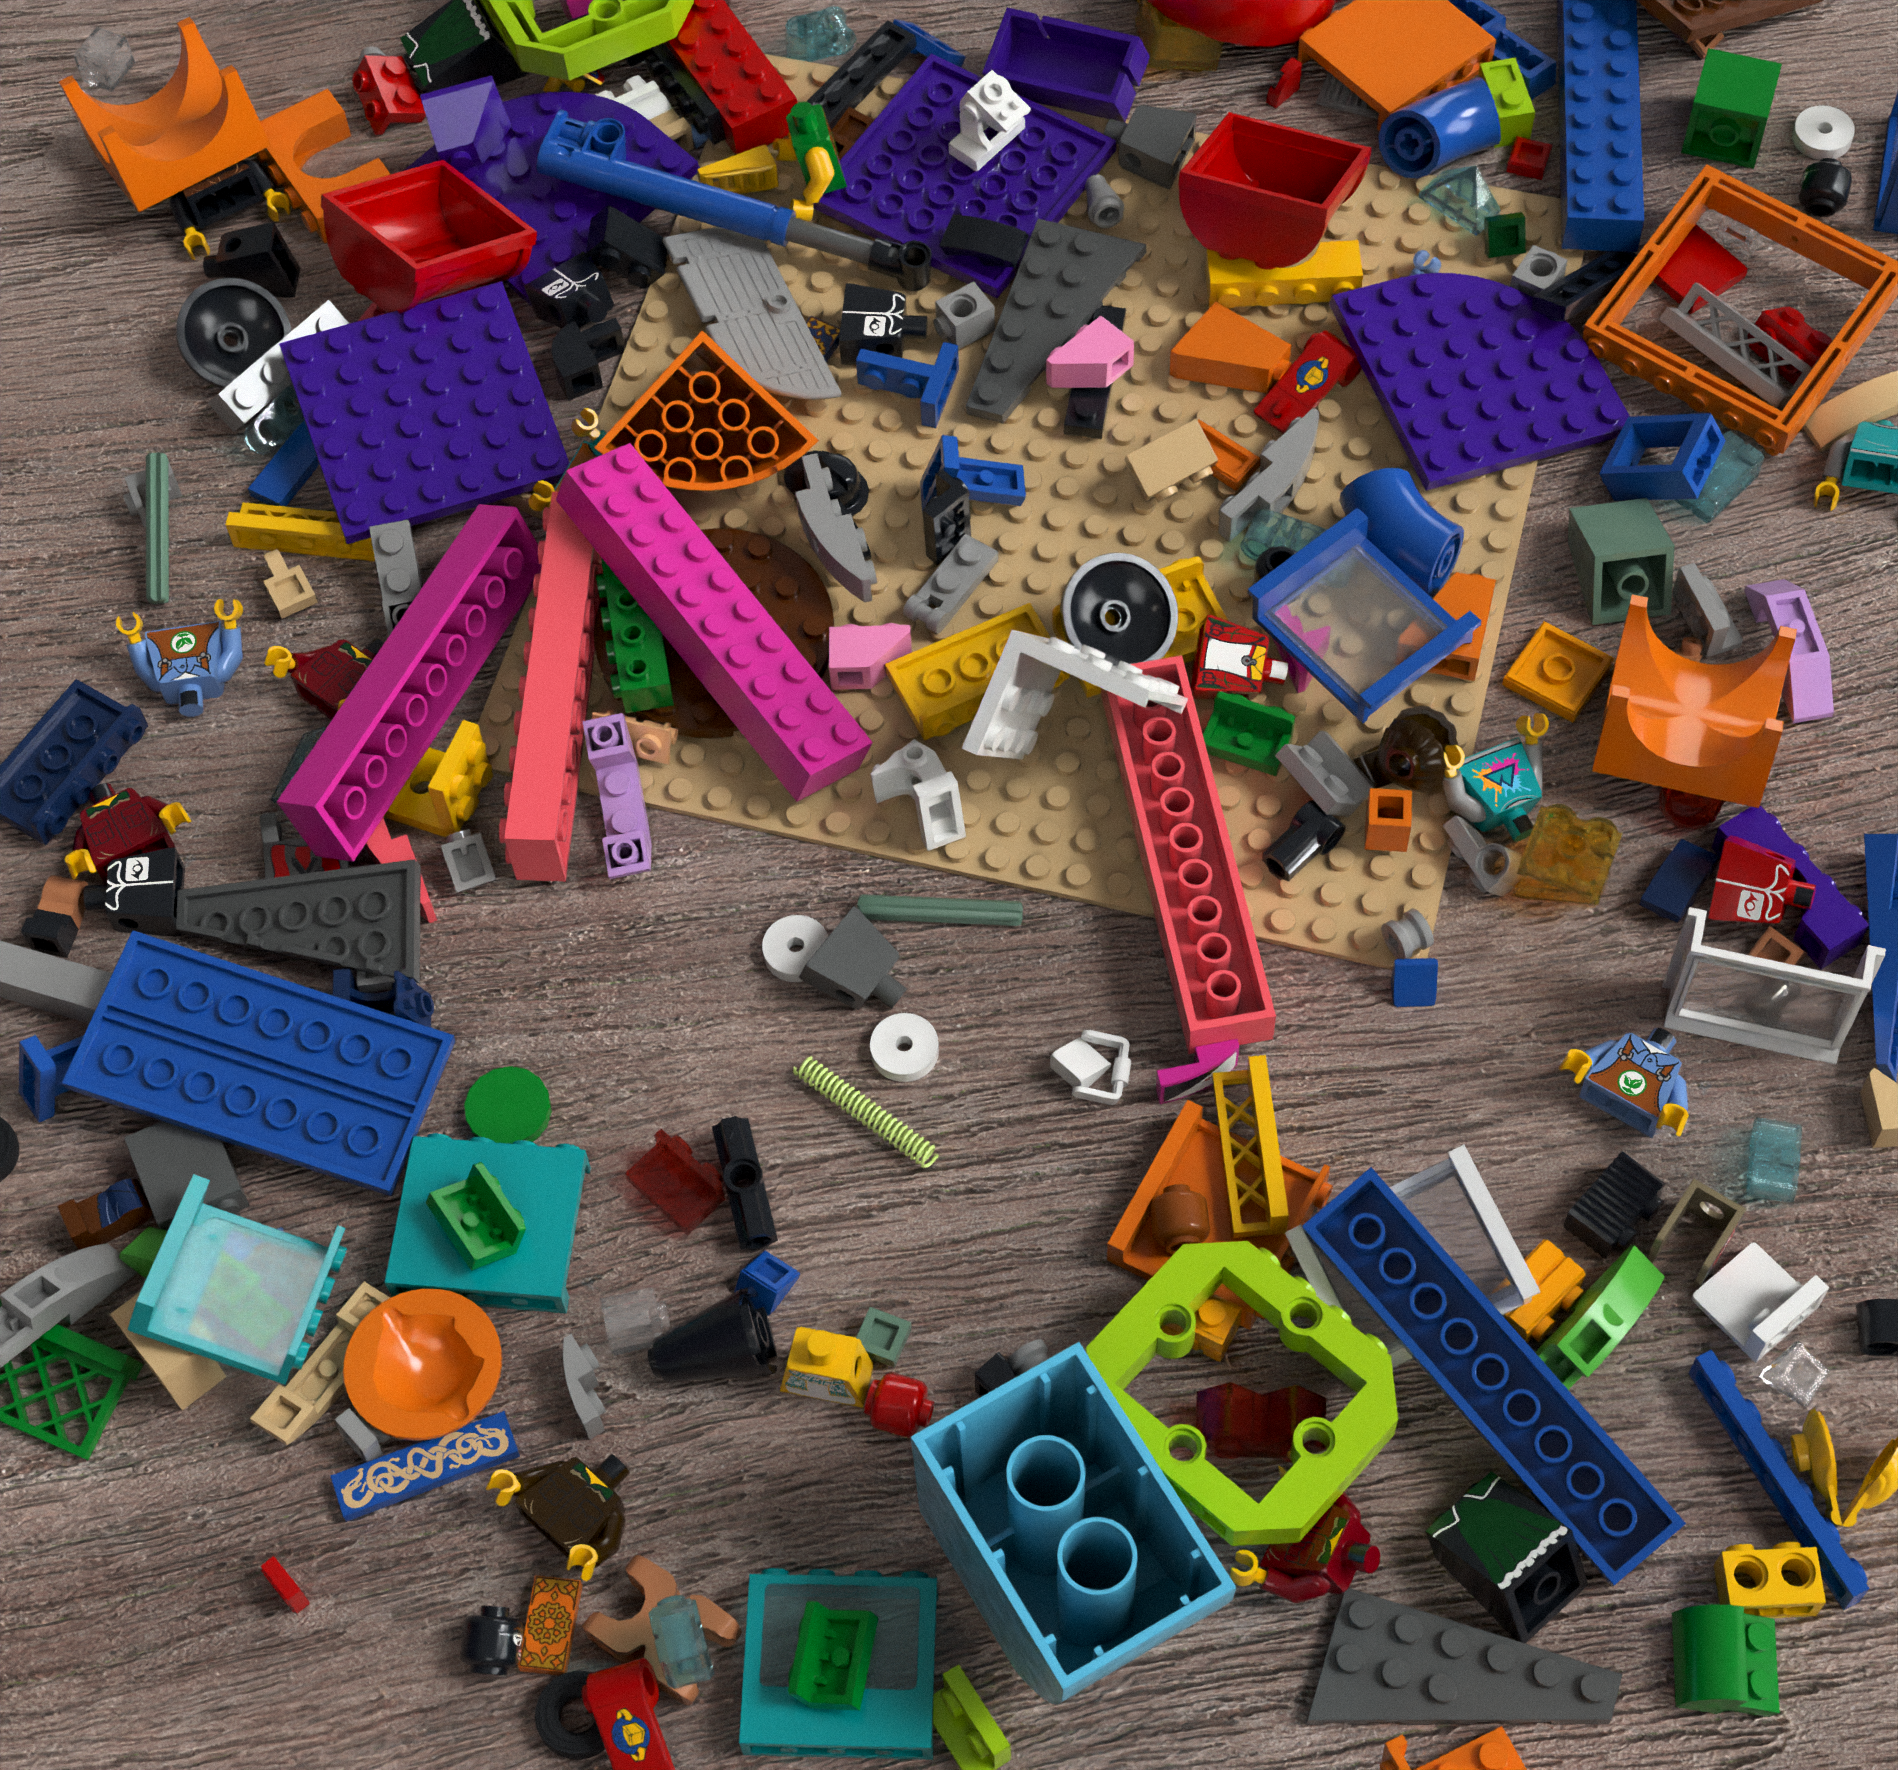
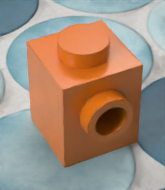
[1365,788,1412,852]

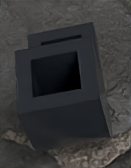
[551,318,625,401]

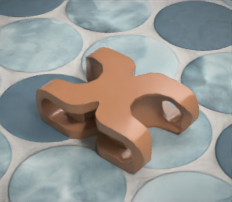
[582,1555,742,1705]

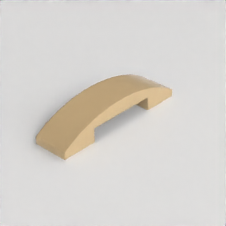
[1802,371,1898,452]
[250,1281,390,1445]

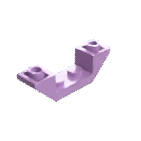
[1744,579,1834,723]
[582,713,652,879]

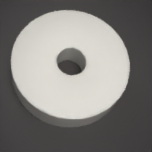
[1792,106,1855,160]
[762,915,828,982]
[870,1013,939,1082]

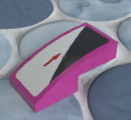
[1156,1039,1239,1104]

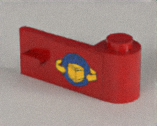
[1253,330,1362,434]
[582,1658,675,1770]

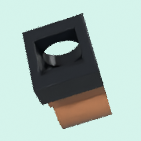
[21,875,88,958]

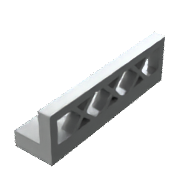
[1658,283,1813,409]

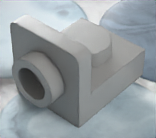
[123,462,182,527]
[441,829,496,894]

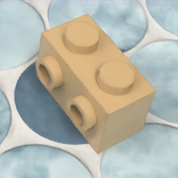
[1124,418,1218,503]

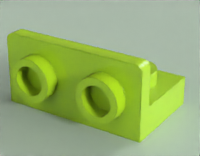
[933,1664,1011,1770]

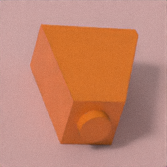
[1170,302,1292,393]
[1395,572,1496,681]

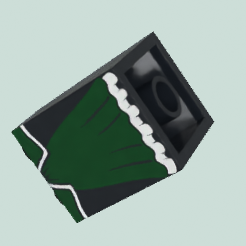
[400,0,530,94]
[1426,1471,1588,1644]

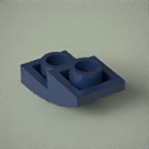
[1639,839,1720,923]

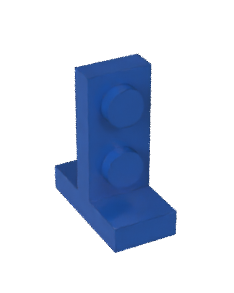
[856,342,959,428]
[920,435,1026,513]
[18,1035,84,1122]

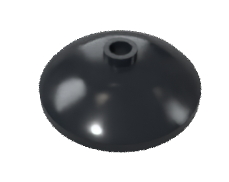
[176,278,291,389]
[1060,553,1178,667]

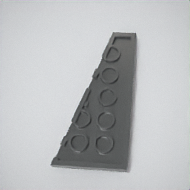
[176,859,421,984]
[1306,1588,1623,1725]

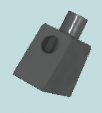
[1104,105,1196,189]
[799,906,907,1010]

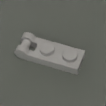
[903,534,998,634]

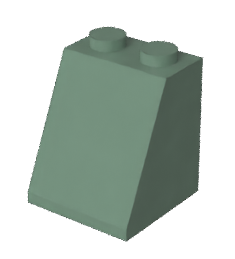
[1568,498,1675,625]

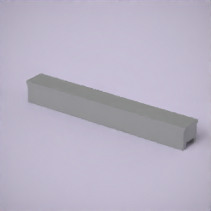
[0,940,112,1023]

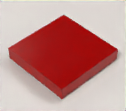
[1653,224,1748,314]

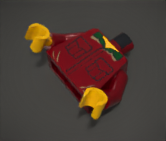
[264,638,384,720]
[64,783,192,884]
[1230,1451,1380,1603]

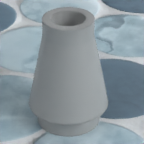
[1085,175,1124,228]

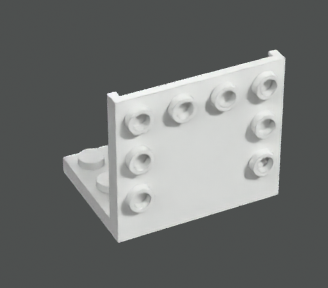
[962,630,1188,760]

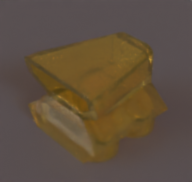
[1512,804,1624,905]

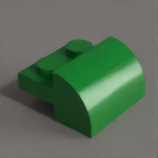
[1672,1604,1780,1717]

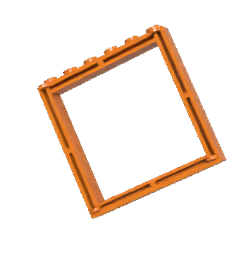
[1583,164,1898,456]

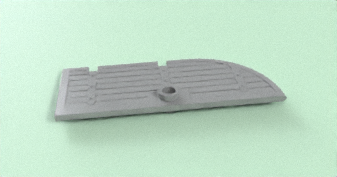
[662,227,841,400]

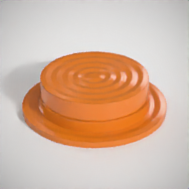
[343,1288,502,1441]

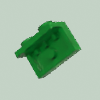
[1203,691,1295,777]
[426,1162,526,1271]
[788,1601,879,1711]

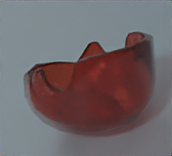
[1658,787,1727,830]

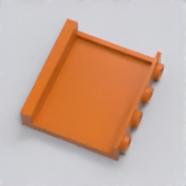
[1297,0,1496,131]
[1107,1099,1333,1330]

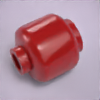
[864,1372,935,1438]

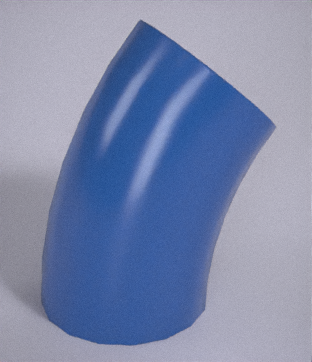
[1378,77,1501,179]
[1339,468,1464,597]

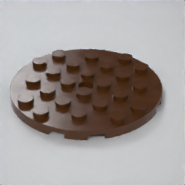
[594,528,834,738]

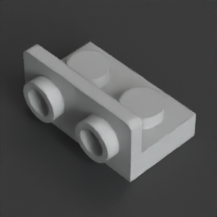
[1672,563,1743,657]
[1275,731,1375,817]

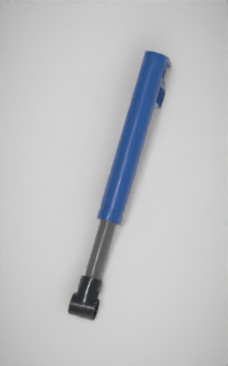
[536,110,932,291]

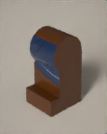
[57,1178,152,1250]

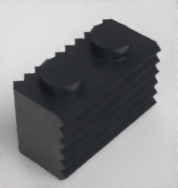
[585,205,669,289]
[1563,1151,1665,1259]

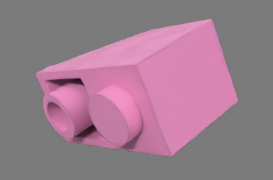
[1046,316,1134,388]
[829,623,912,690]

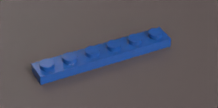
[1688,1349,1870,1611]

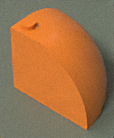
[594,331,819,491]

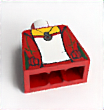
[1190,615,1288,700]

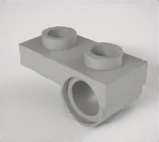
[1443,815,1525,897]

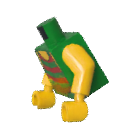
[773,101,847,222]

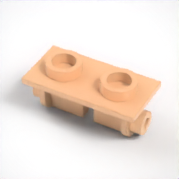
[592,709,678,764]

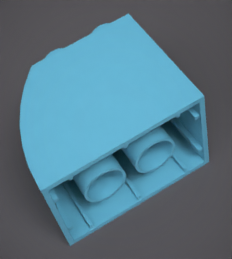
[911,1342,1236,1705]

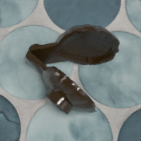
[1353,706,1458,793]

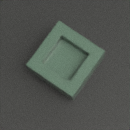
[856,1307,912,1368]

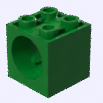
[1681,48,1782,169]

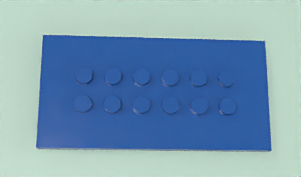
[62,930,455,1196]

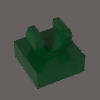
[1484,212,1526,258]

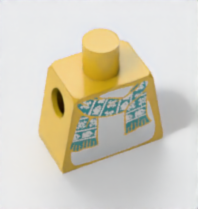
[780,1327,874,1408]

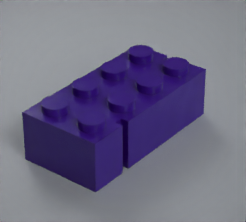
[982,7,1150,123]

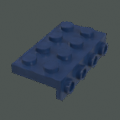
[0,679,148,845]

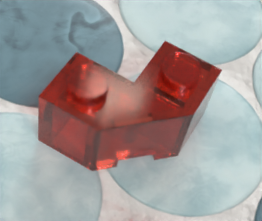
[1196,1382,1326,1462]

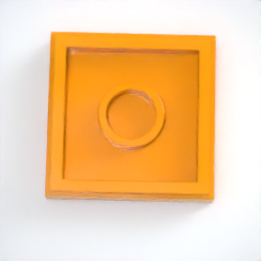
[1502,621,1615,723]

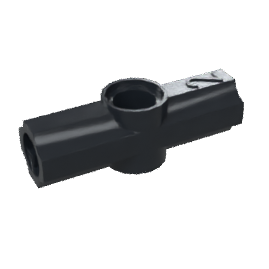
[712,1116,778,1251]

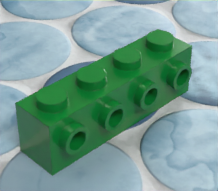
[596,557,674,713]

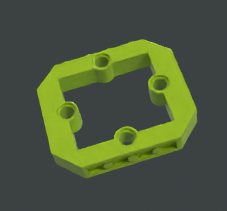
[479,0,694,81]
[1086,1241,1398,1546]

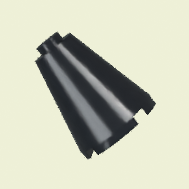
[647,1286,777,1382]

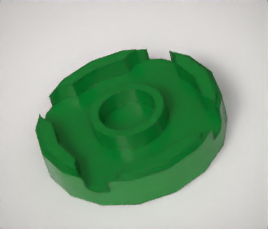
[464,1066,552,1144]

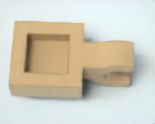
[263,549,318,619]

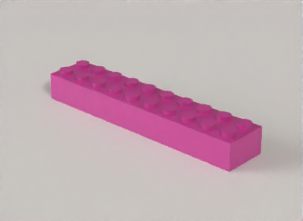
[556,443,873,802]
[277,504,542,862]

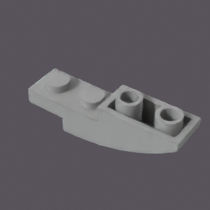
[1218,408,1319,541]
[795,453,877,603]
[369,520,423,637]
[0,1243,138,1368]

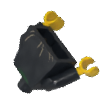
[170,159,290,260]

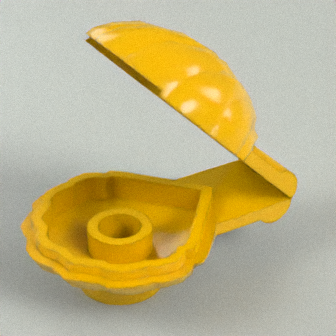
[1790,1407,1898,1527]

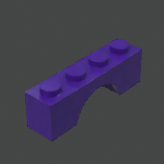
[1711,805,1869,970]

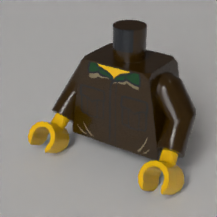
[486,1454,630,1581]

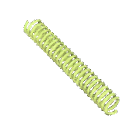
[793,1056,939,1168]

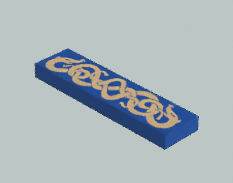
[331,1411,520,1522]

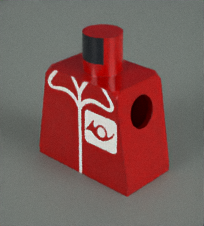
[1708,835,1816,923]

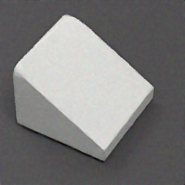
[1050,1037,1111,1088]

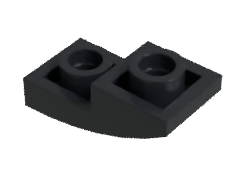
[939,215,1028,267]

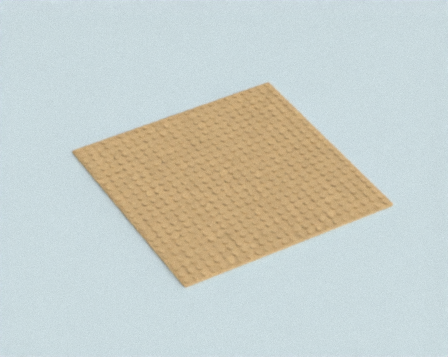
[478,54,1585,970]

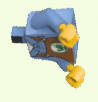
[116,599,243,717]
[1558,1028,1688,1138]

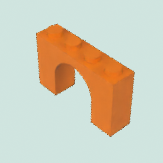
[255,89,390,244]

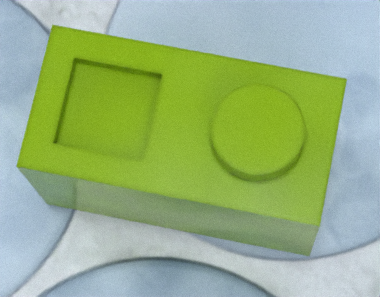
[1478,58,1535,148]

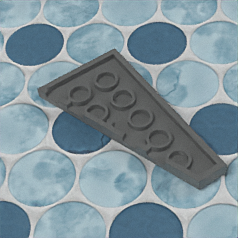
[966,219,1146,423]

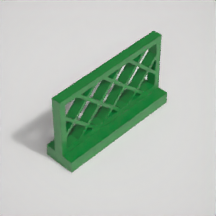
[0,1299,144,1460]

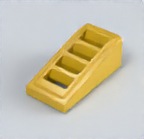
[697,145,779,194]

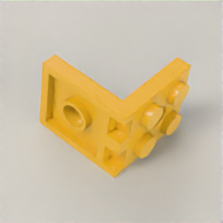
[383,720,493,837]

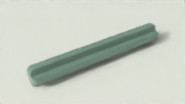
[146,453,169,604]
[857,894,1023,926]

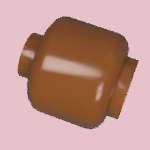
[1150,1184,1210,1254]

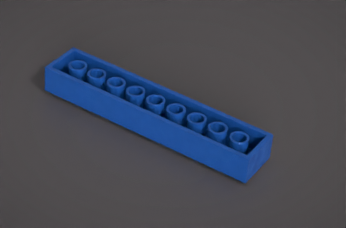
[1557,0,1644,252]
[1302,1167,1686,1587]

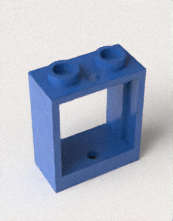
[1599,413,1726,501]

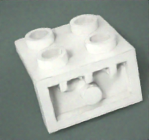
[1692,1243,1829,1363]

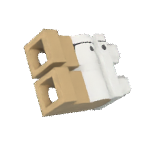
[596,75,694,152]

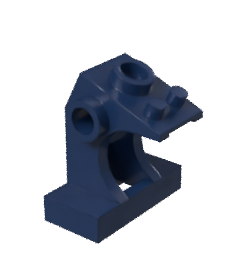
[333,969,434,1027]

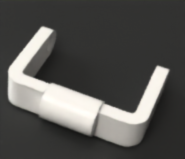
[1072,1030,1132,1105]

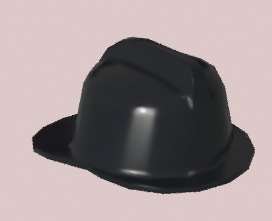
[784,450,869,516]

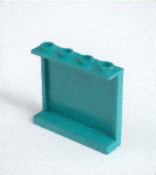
[385,1133,591,1314]

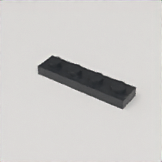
[806,20,917,130]
[645,43,726,145]
[1531,251,1638,321]
[1064,305,1126,439]

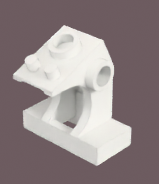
[948,70,1031,172]
[870,739,966,851]

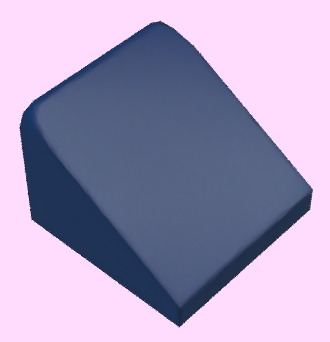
[1391,958,1438,1007]
[734,1250,800,1316]

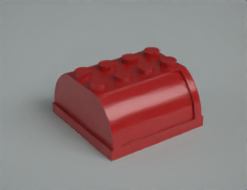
[1178,112,1372,269]
[321,160,537,314]

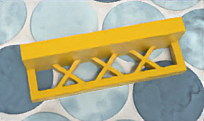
[225,502,375,561]
[1212,1055,1289,1238]

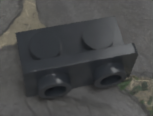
[923,469,971,565]

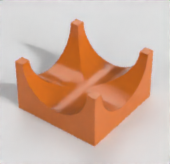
[59,17,271,212]
[1592,594,1797,808]

